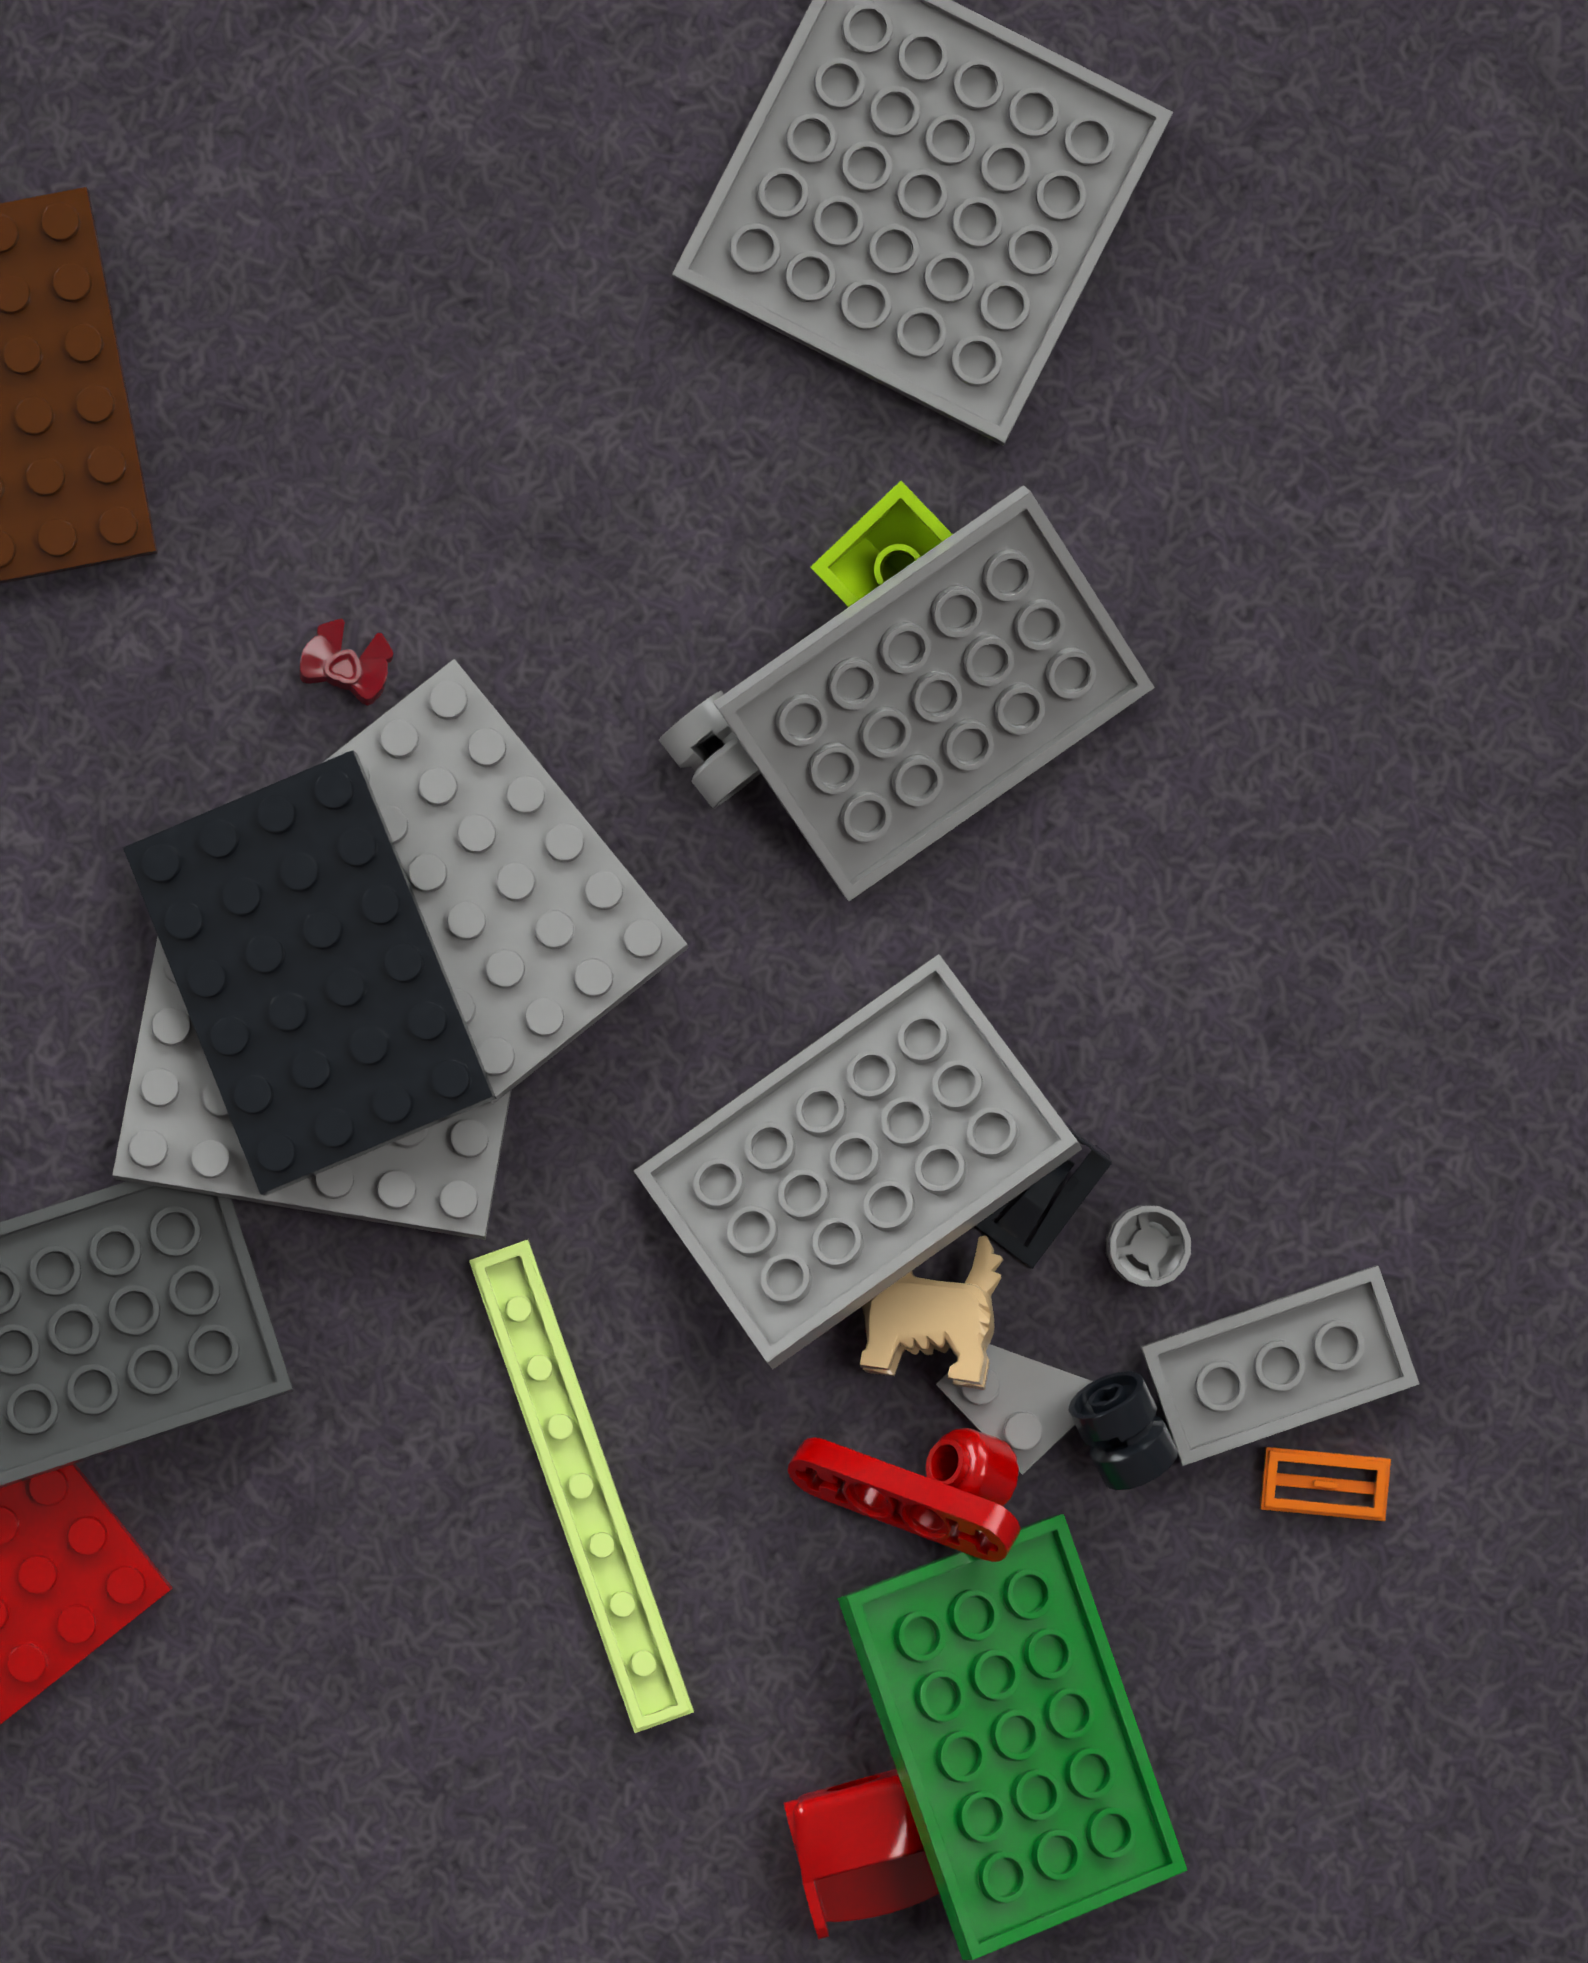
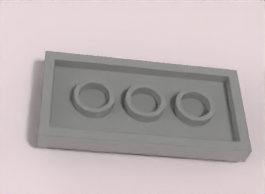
[1140,1265,1419,1466]

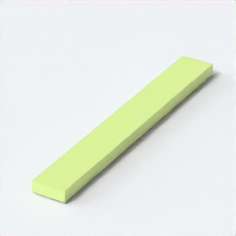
[469,1239,694,1733]

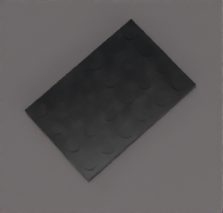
[123,750,497,1196]

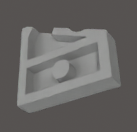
[935,1344,1093,1475]

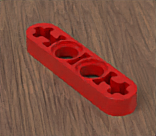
[787,1437,1021,1562]

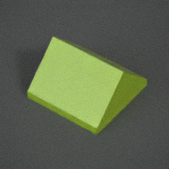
[810,481,953,607]

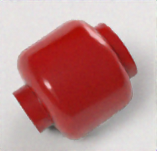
[926,1428,1019,1507]

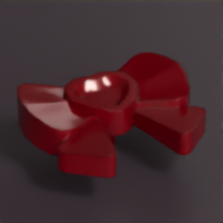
[299,619,394,706]

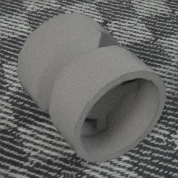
[659,691,761,809]
[1106,1206,1191,1287]

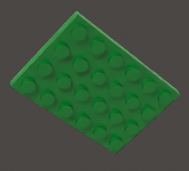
[837,1514,1188,1960]

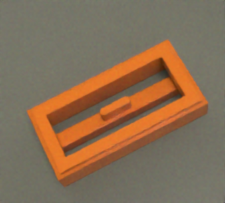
[1259,1446,1391,1521]

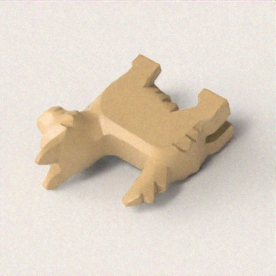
[860,1236,1003,1390]

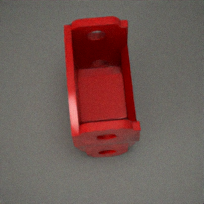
[784,1769,939,1940]

